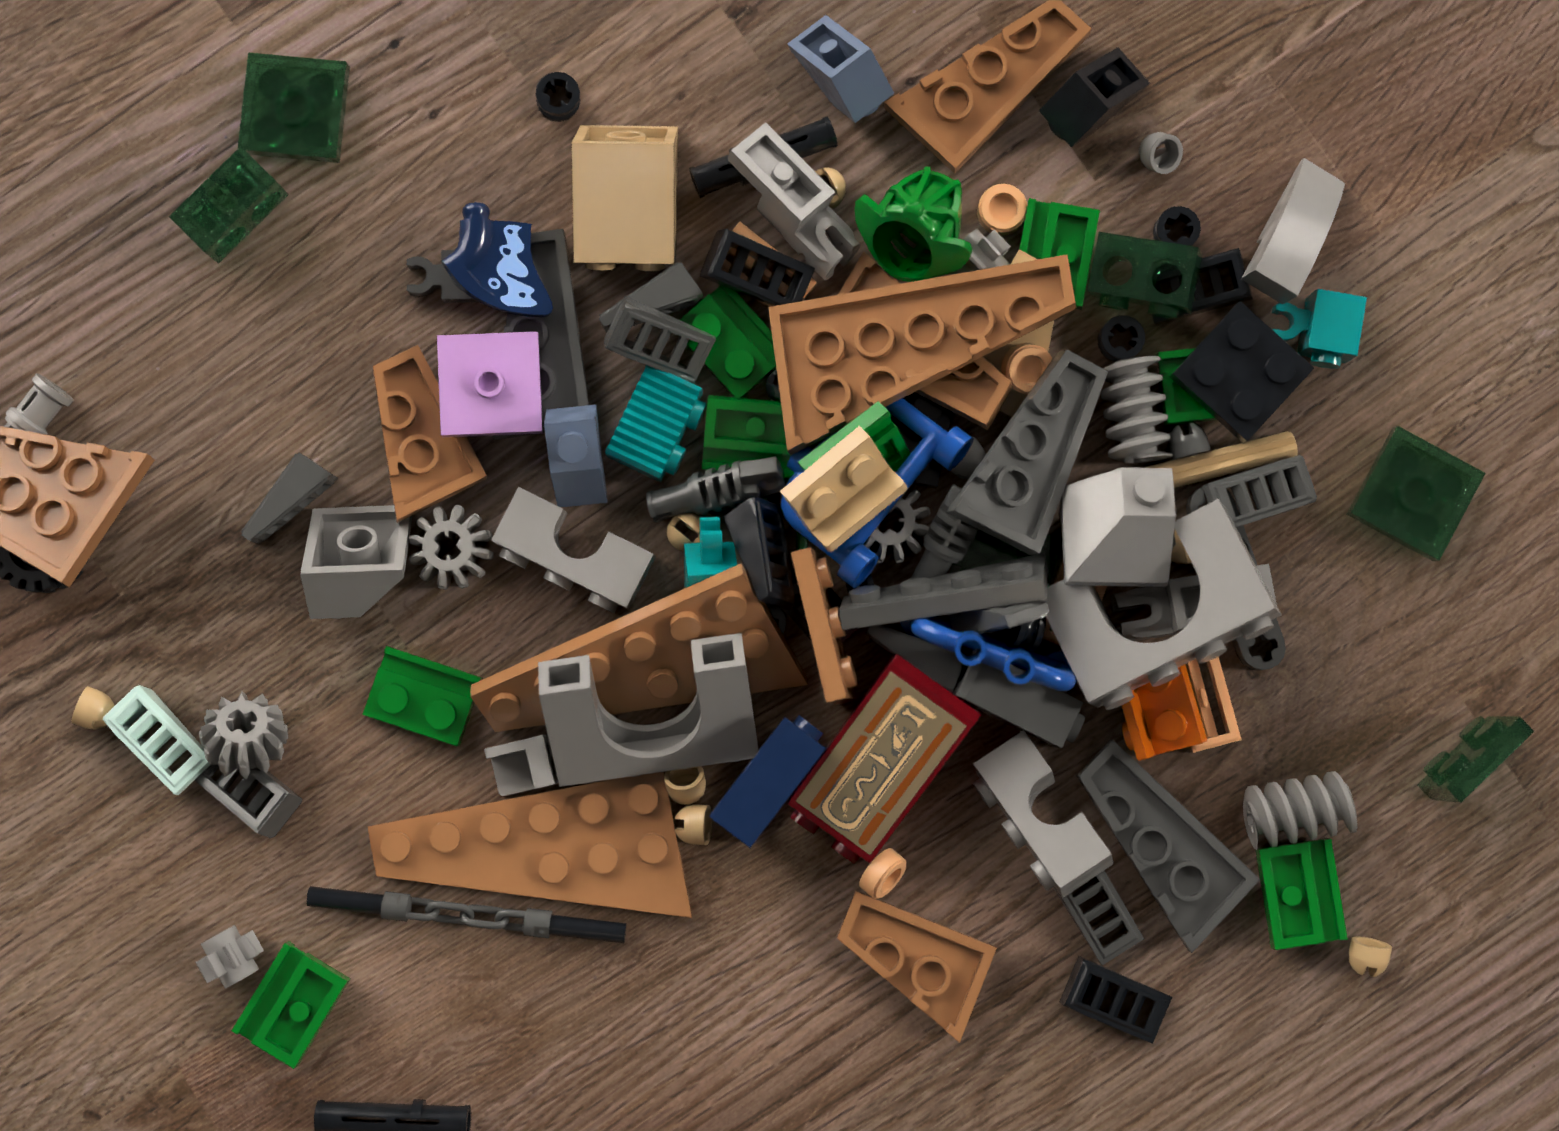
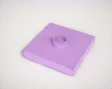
[437,332,543,438]

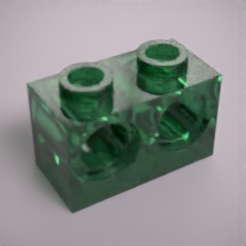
[169,146,289,264]
[1087,232,1203,319]

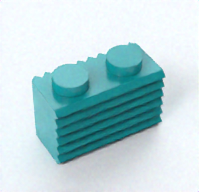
[605,365,707,482]

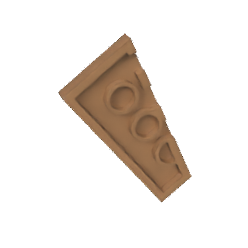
[884,0,1092,174]
[838,252,1013,430]

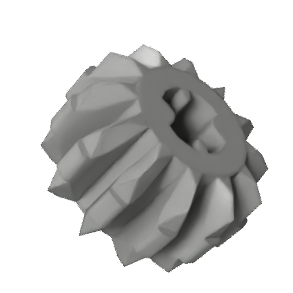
[863,489,931,564]
[409,505,494,590]
[199,691,288,779]

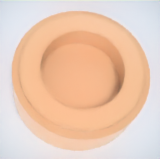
[977,184,1028,236]
[1001,343,1053,395]
[859,848,906,899]

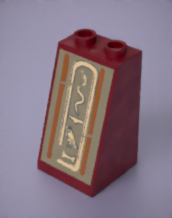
[787,654,981,864]

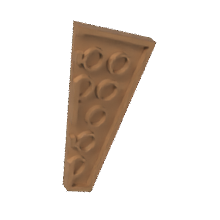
[768,254,1076,456]
[0,426,155,588]
[470,563,808,732]
[368,771,692,918]

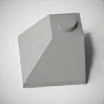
[1060,468,1176,587]
[300,505,413,619]

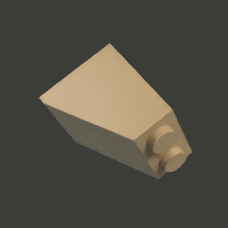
[572,125,678,271]

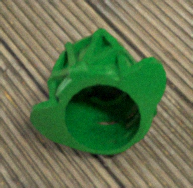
[854,167,973,282]

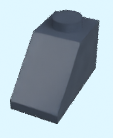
[787,15,894,123]
[544,404,608,507]

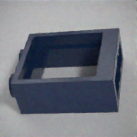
[709,715,826,848]

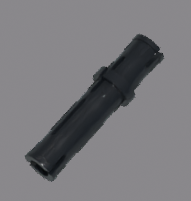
[689,116,838,198]
[314,1099,472,1131]

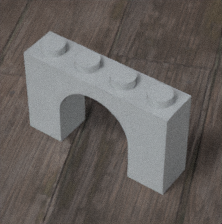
[1040,499,1281,710]
[538,633,759,787]

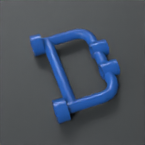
[781,398,974,588]
[900,616,1077,691]

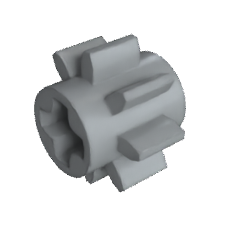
[951,229,1011,275]
[195,925,264,988]

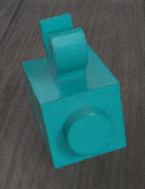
[1272,289,1367,369]
[684,517,737,589]

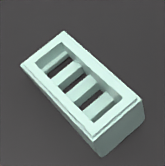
[102,685,210,795]

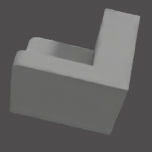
[484,734,559,796]

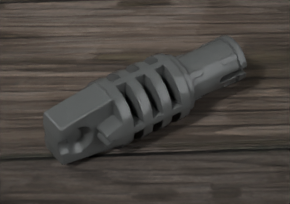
[646,457,786,523]
[910,467,979,579]

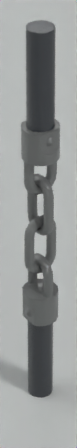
[307,886,627,943]

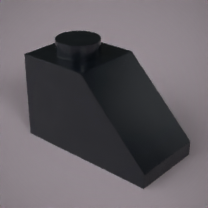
[1039,47,1150,147]

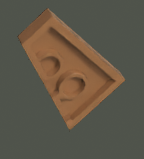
[373,345,487,523]
[791,547,858,705]
[837,890,997,1043]

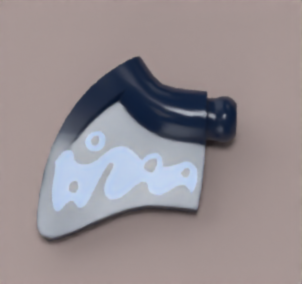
[441,202,553,317]

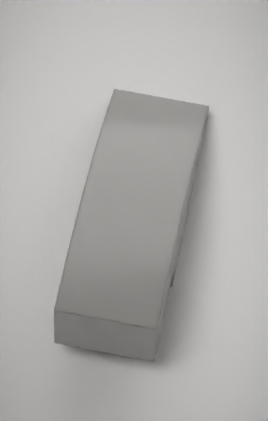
[1241,158,1345,304]

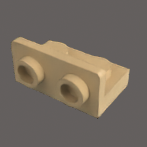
[780,426,907,552]

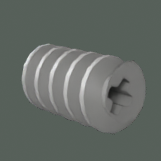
[1101,356,1173,463]
[1243,771,1357,850]

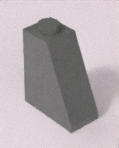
[952,648,1085,748]

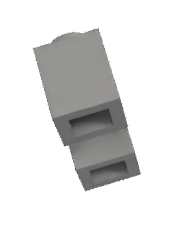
[491,487,656,614]
[973,730,1113,898]

